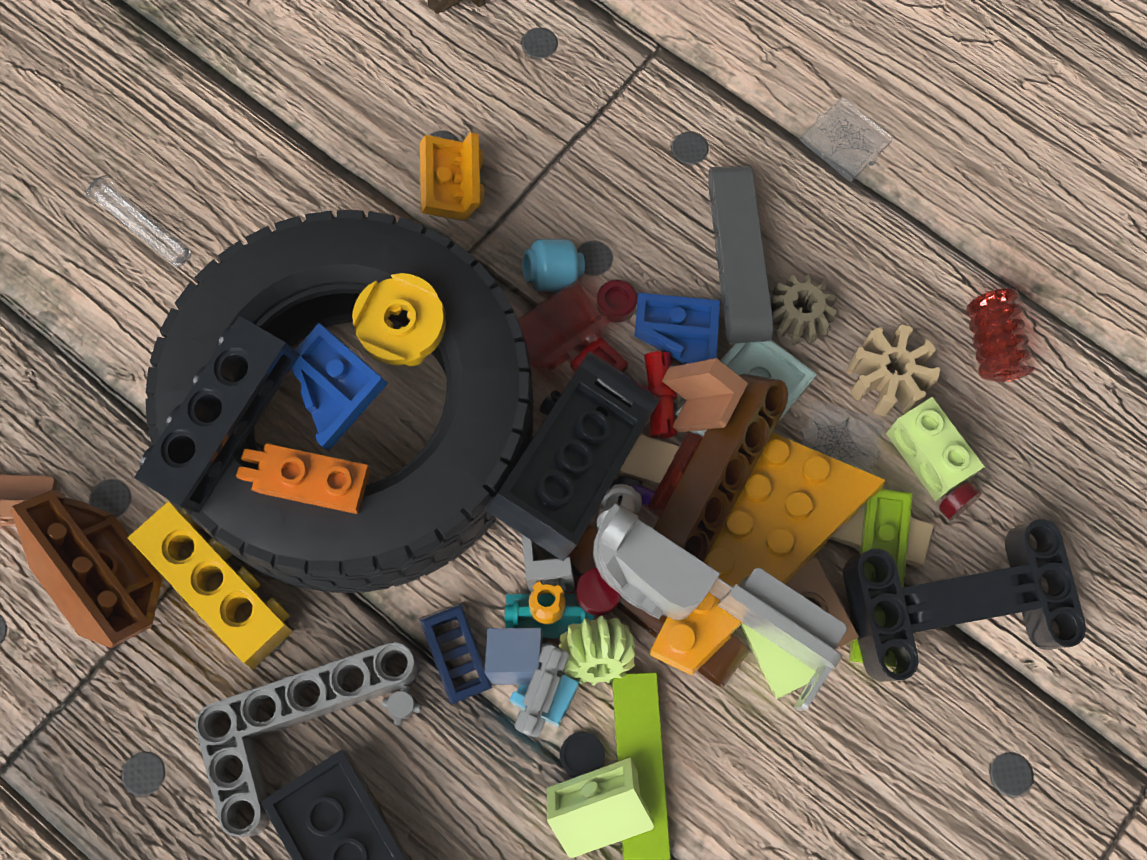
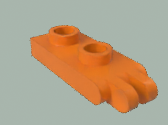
[236,444,370,514]

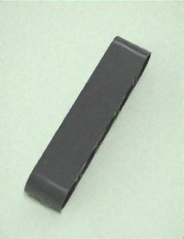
[708,165,773,343]

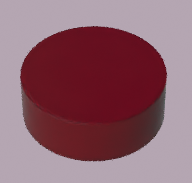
[596,280,637,323]
[939,481,982,521]
[576,568,621,616]

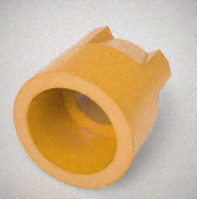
[529,582,565,624]

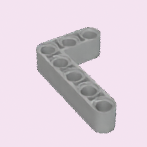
[196,642,419,837]

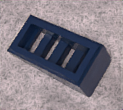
[419,603,492,704]

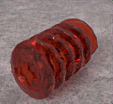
[966,288,1034,382]

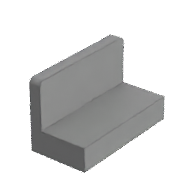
[522,535,575,594]

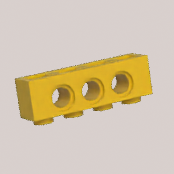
[127,501,294,669]

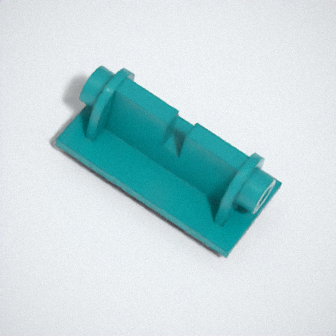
[505,594,594,639]

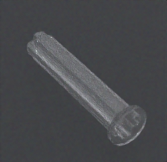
[86,175,191,267]

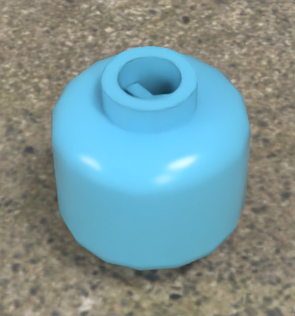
[522,239,585,292]

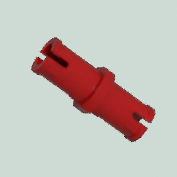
[644,351,677,438]

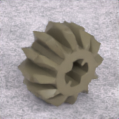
[770,274,837,345]

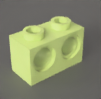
[886,397,985,502]

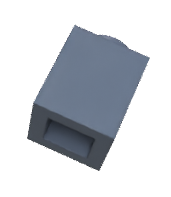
[484,628,553,685]

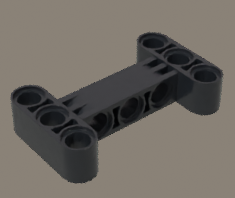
[843,519,1086,682]

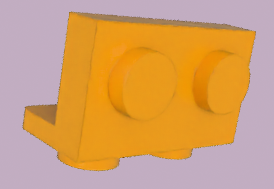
[420,132,484,221]

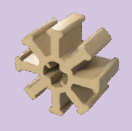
[847,325,940,416]

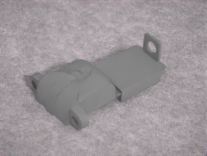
[593,504,847,711]

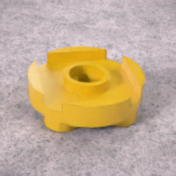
[352,273,446,366]

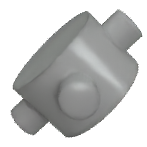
[382,686,421,726]

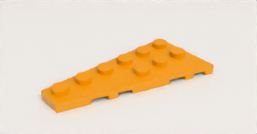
[651,433,886,675]

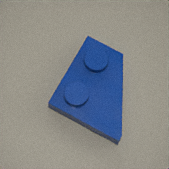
[634,293,720,364]
[292,323,388,451]

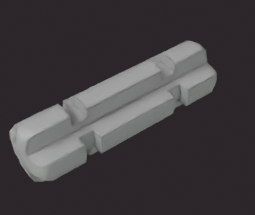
[514,645,569,737]

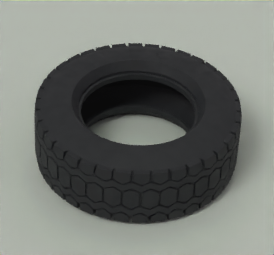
[145,210,534,593]

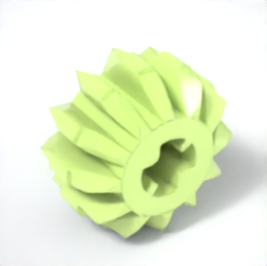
[559,616,635,686]

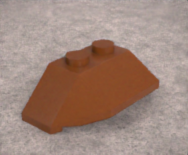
[11,489,162,648]

